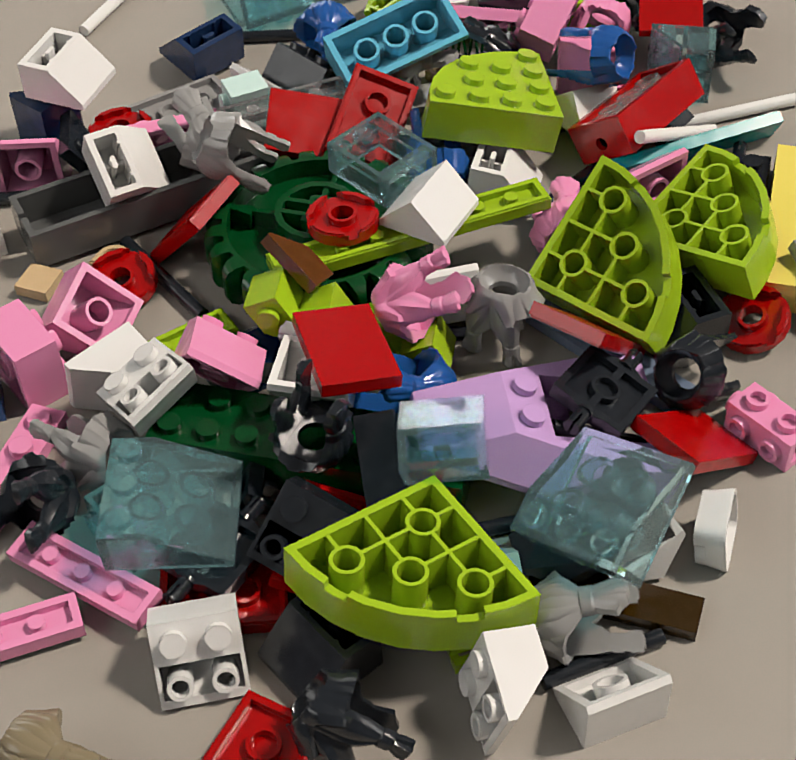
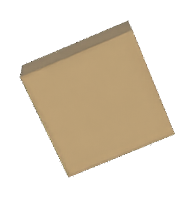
[14,263,64,302]

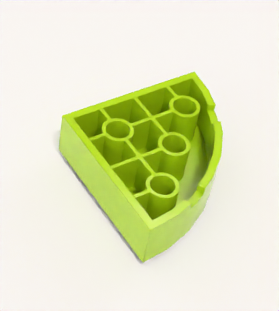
[421,48,564,153]
[654,144,778,300]
[529,155,682,355]
[283,475,541,651]

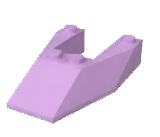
[410,354,680,504]

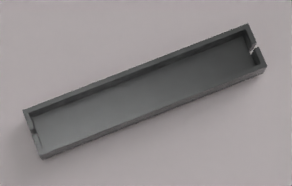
[8,92,324,266]

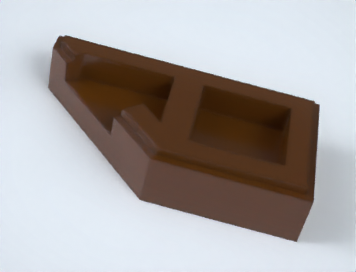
[260,232,334,294]

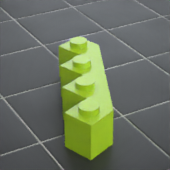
[243,267,456,368]

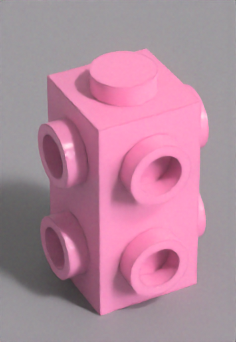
[724,382,796,473]

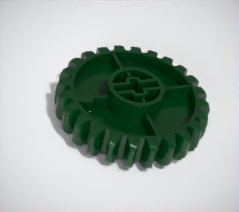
[204,150,434,314]

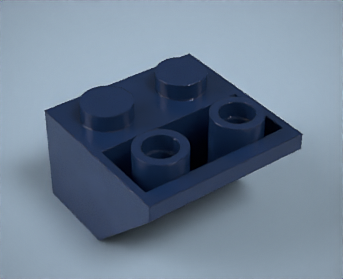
[159,13,245,81]

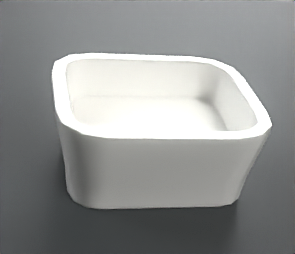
[693,488,738,572]

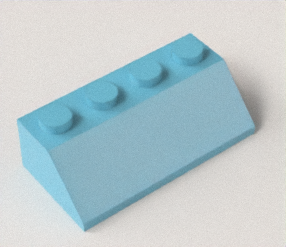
[323,0,469,88]

